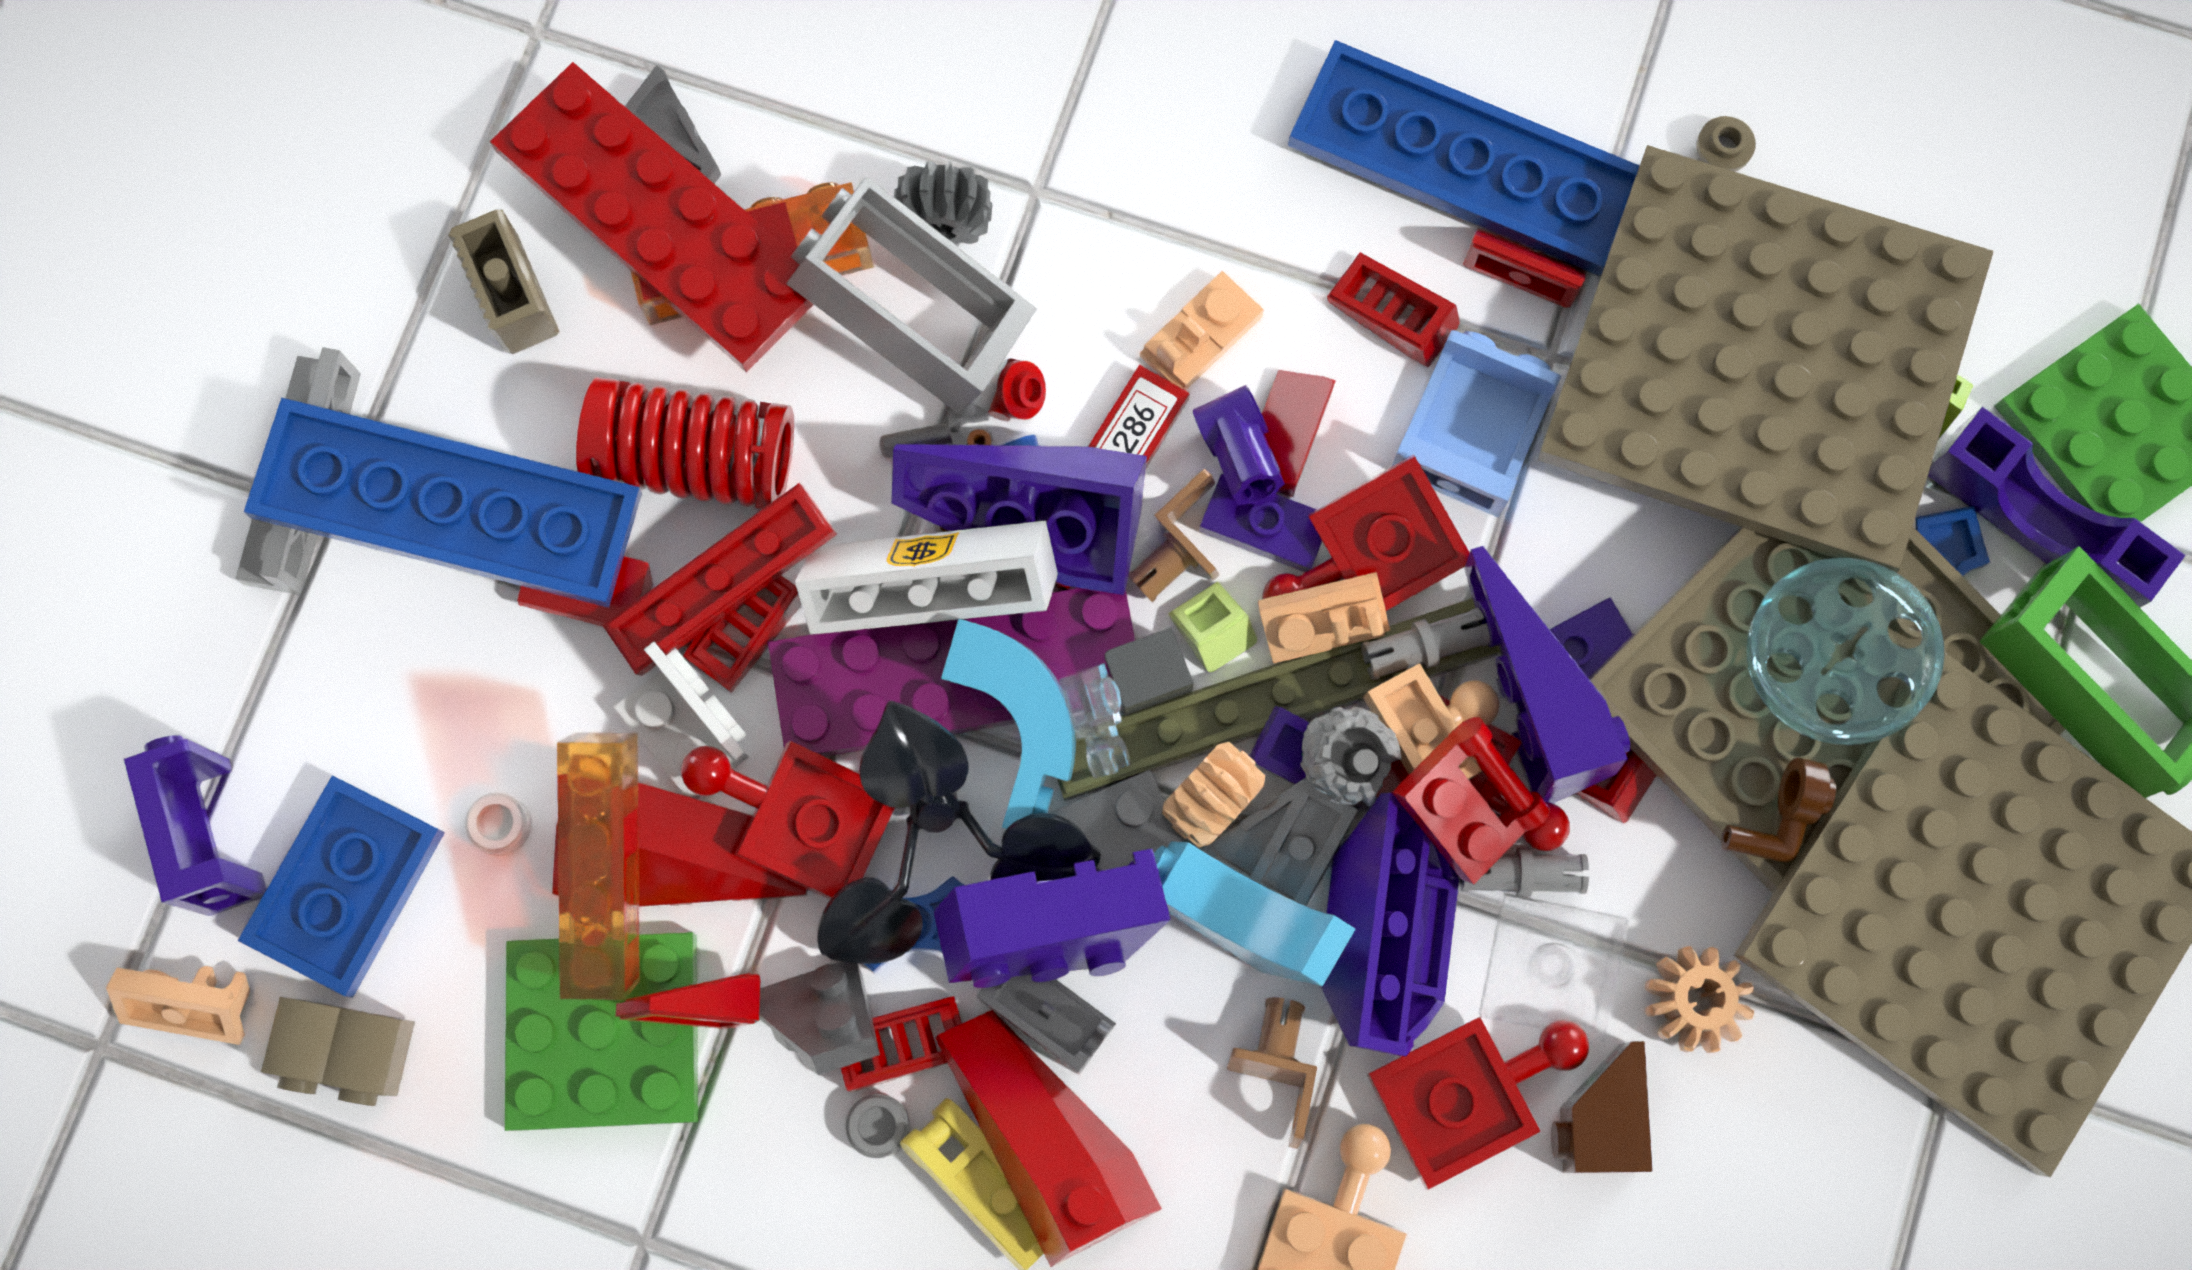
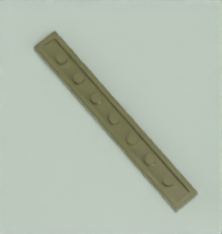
[1056,598,1501,801]

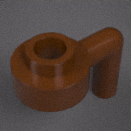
[1721,757,1836,863]

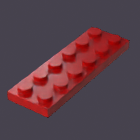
[489,62,814,373]

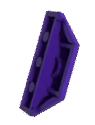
[1320,793,1459,1056]

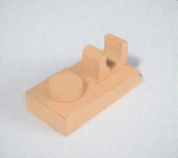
[1140,271,1264,390]
[1258,572,1390,663]
[106,966,250,1045]

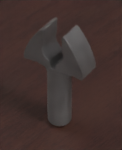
[879,403,993,458]

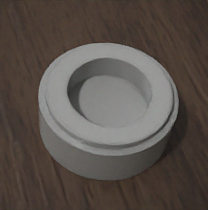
[845,1094,910,1158]

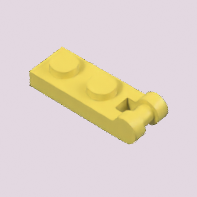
[900,1098,1044,1270]

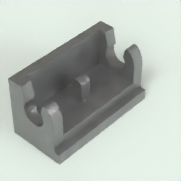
[977,975,1116,1075]

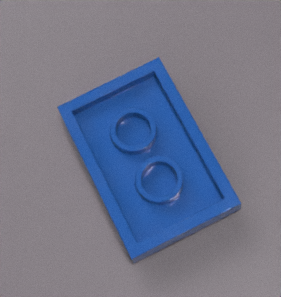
[237,775,445,998]

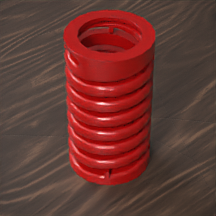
[576,377,795,510]

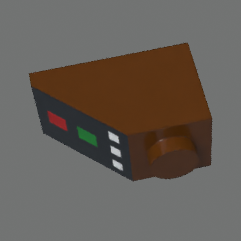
[1551,1041,1653,1173]

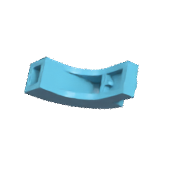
[941,619,1076,829]

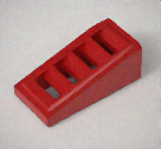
[1327,252,1460,368]
[683,575,802,693]
[615,973,761,1029]
[840,996,962,1093]

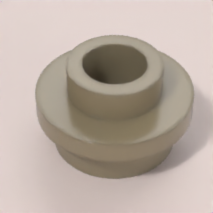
[1696,116,1756,171]

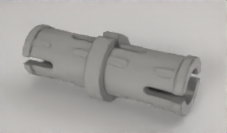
[1361,607,1490,681]
[1459,848,1589,897]

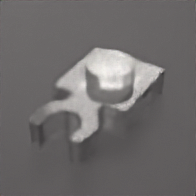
[1059,663,1130,778]

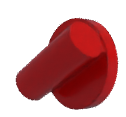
[988,358,1046,422]

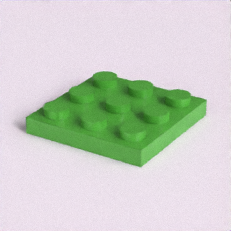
[1994,303,2192,522]
[505,932,698,1131]

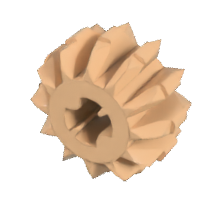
[1162,742,1266,848]
[1645,946,1754,1053]

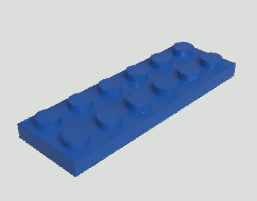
[1288,40,1640,277]
[243,397,642,608]

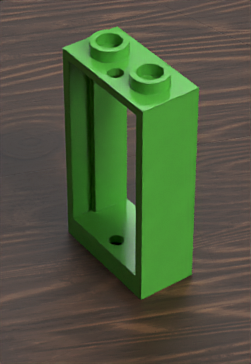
[1979,546,2192,798]

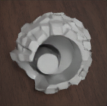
[1300,706,1402,807]

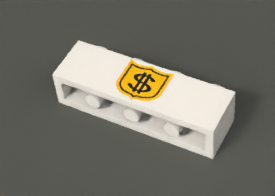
[795,521,1058,635]

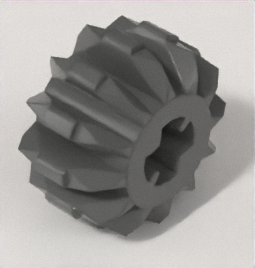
[893,161,993,247]

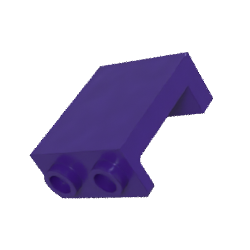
[123,735,267,916]

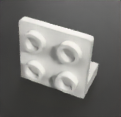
[614,642,749,799]

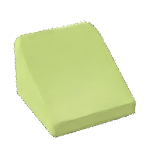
[1168,581,1257,673]

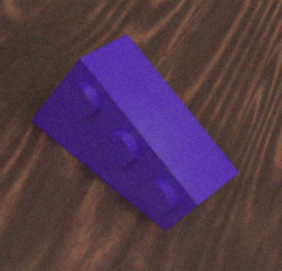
[933,849,1171,988]

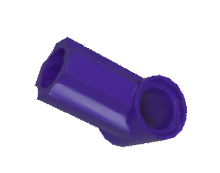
[1192,384,1285,506]

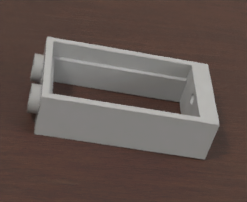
[786,176,1038,415]

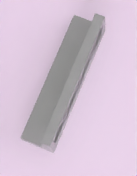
[235,347,361,595]

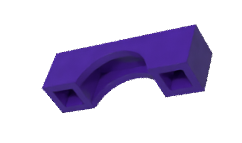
[1928,406,2186,608]

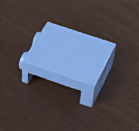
[1391,330,1561,517]

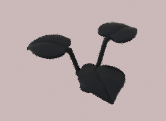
[817,701,1101,964]

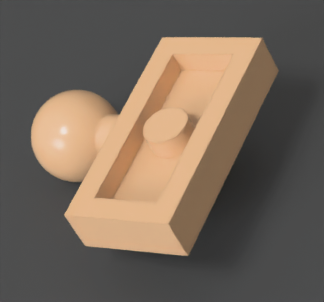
[1363,663,1499,780]

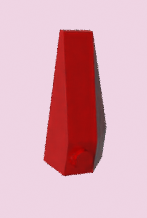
[552,766,808,910]
[935,1010,1162,1267]

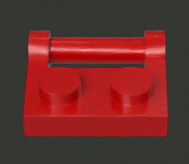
[1392,717,1550,885]

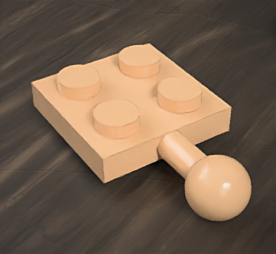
[1257,1124,1407,1270]

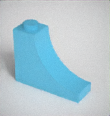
[1154,841,1355,986]

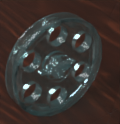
[1746,558,1945,745]

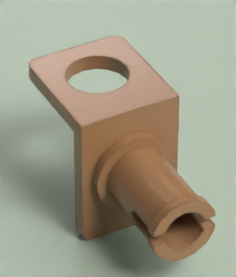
[1128,469,1220,603]
[1227,997,1318,1149]

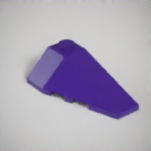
[891,444,1147,595]
[1464,546,1630,803]

